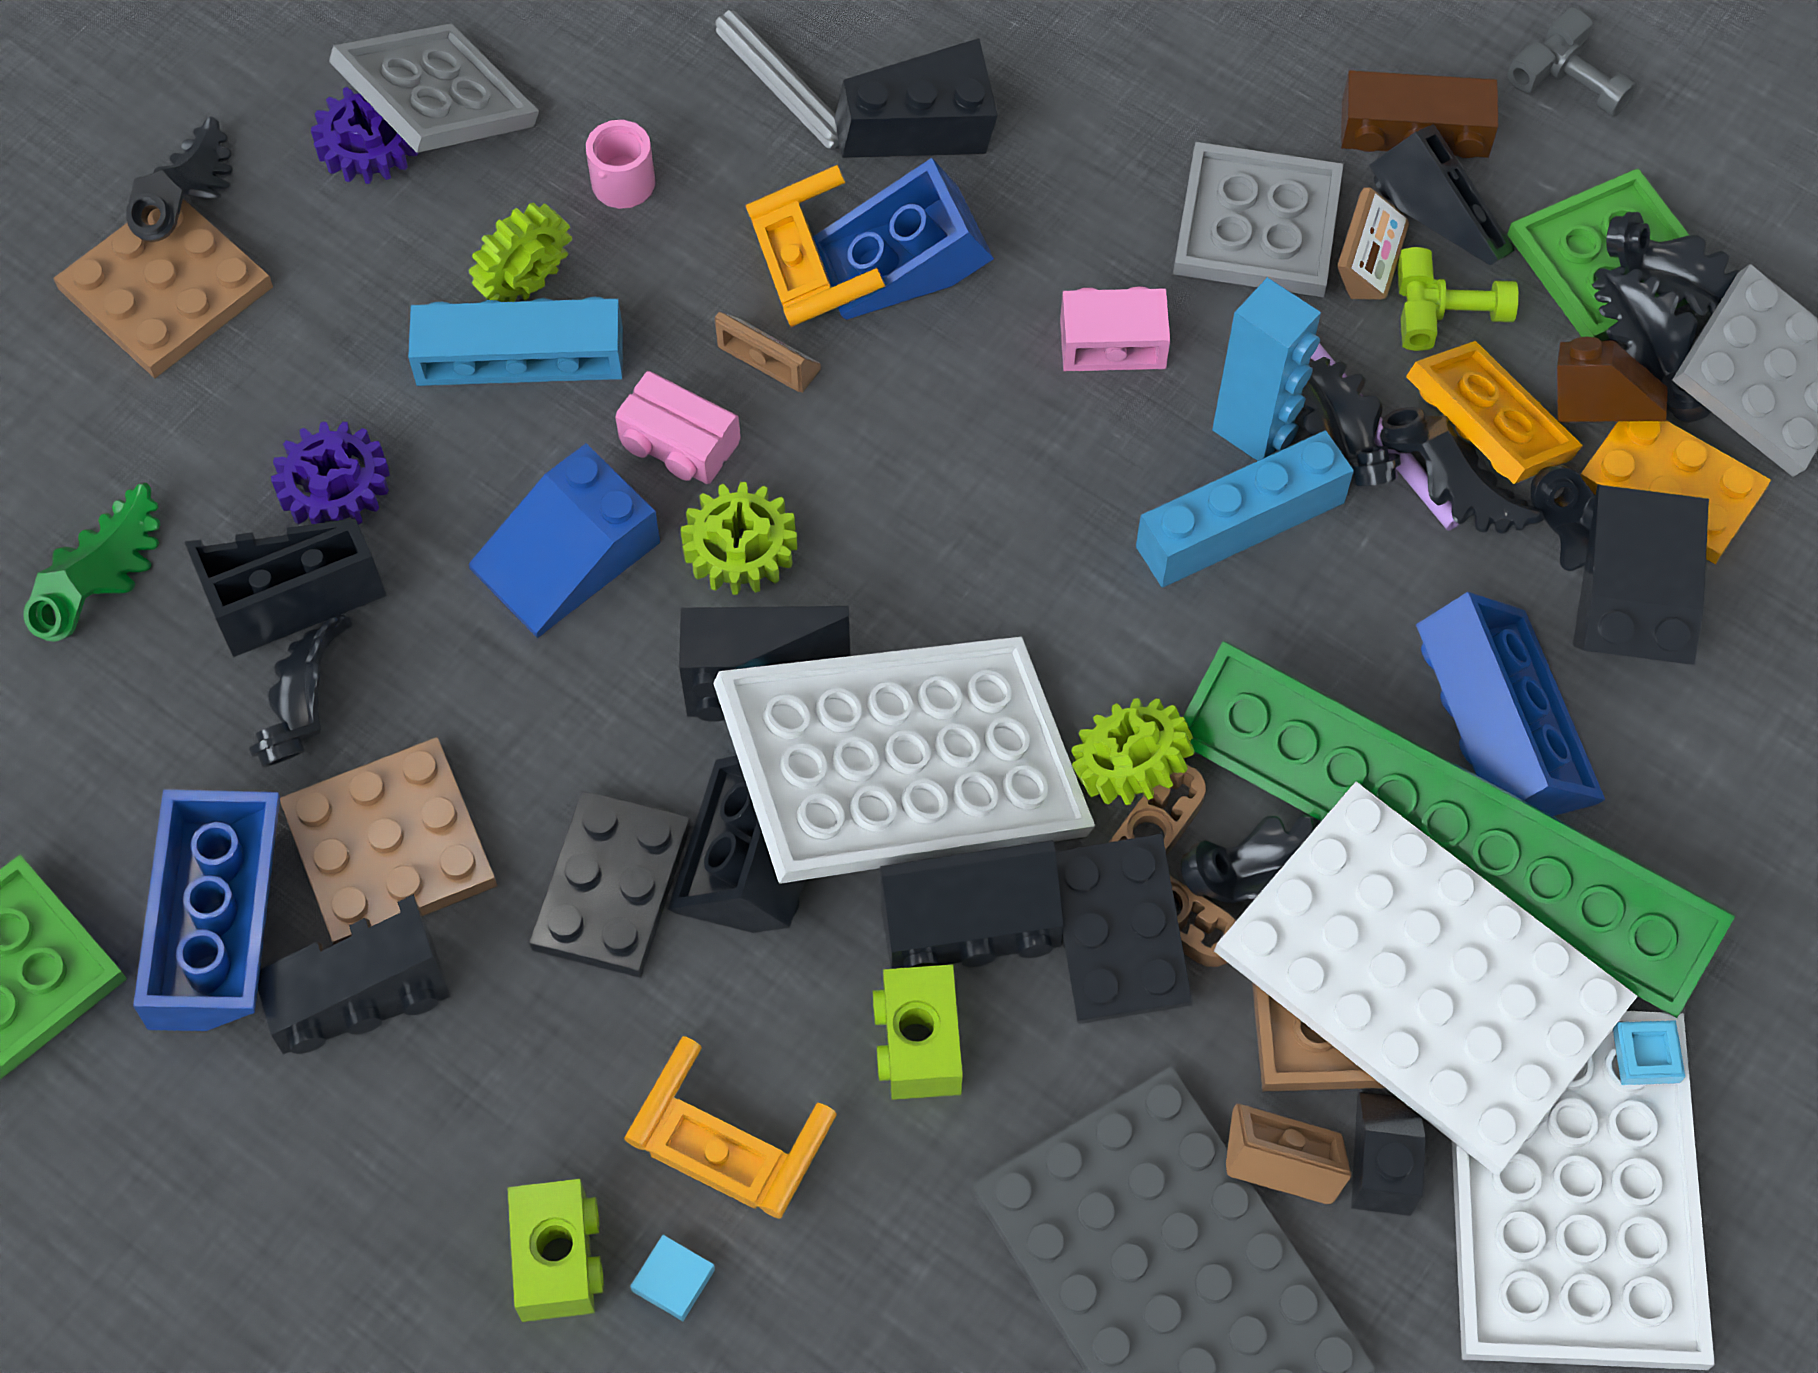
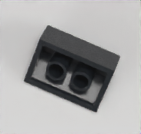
[668,755,804,933]
[880,840,1063,969]

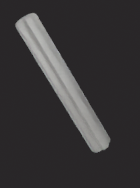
[715,10,839,149]

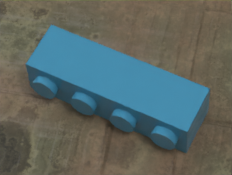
[1212,277,1321,461]
[408,297,623,386]
[1136,430,1354,588]

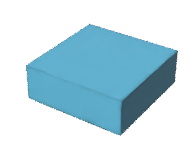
[1613,1020,1685,1085]
[630,1235,715,1321]

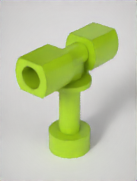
[1397,247,1518,351]

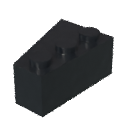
[834,38,998,158]
[184,518,387,658]
[258,894,450,1055]

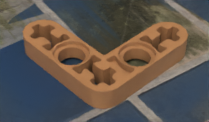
[1109,765,1236,967]

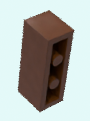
[1341,70,1498,158]

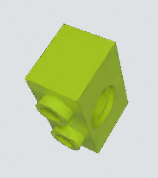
[873,965,963,1100]
[507,1179,604,1322]

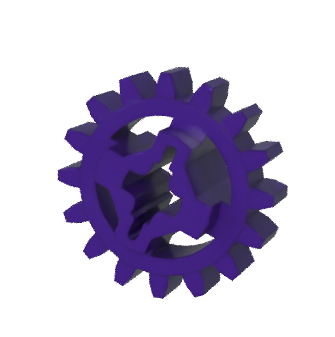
[311,87,419,184]
[271,421,390,525]

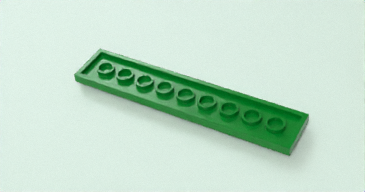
[1183,641,1735,1018]

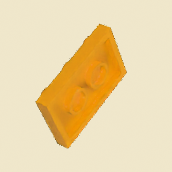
[1406,341,1583,484]
[1580,420,1771,565]

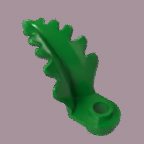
[24,483,160,642]

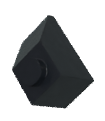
[1351,1092,1425,1216]

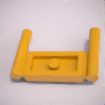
[746,164,885,327]
[624,1036,837,1219]

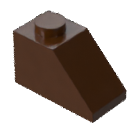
[1557,337,1668,422]

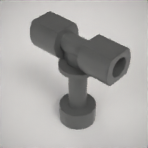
[1507,8,1637,117]

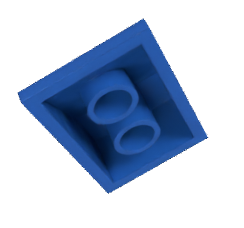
[813,158,994,320]
[468,443,660,638]

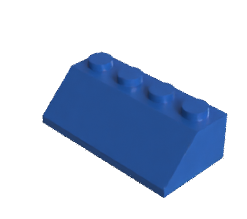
[1416,592,1606,816]
[133,790,280,1031]

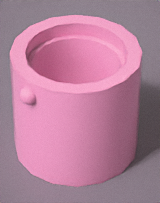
[586,120,655,209]

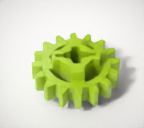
[469,202,572,302]
[681,482,798,595]
[1071,698,1194,805]

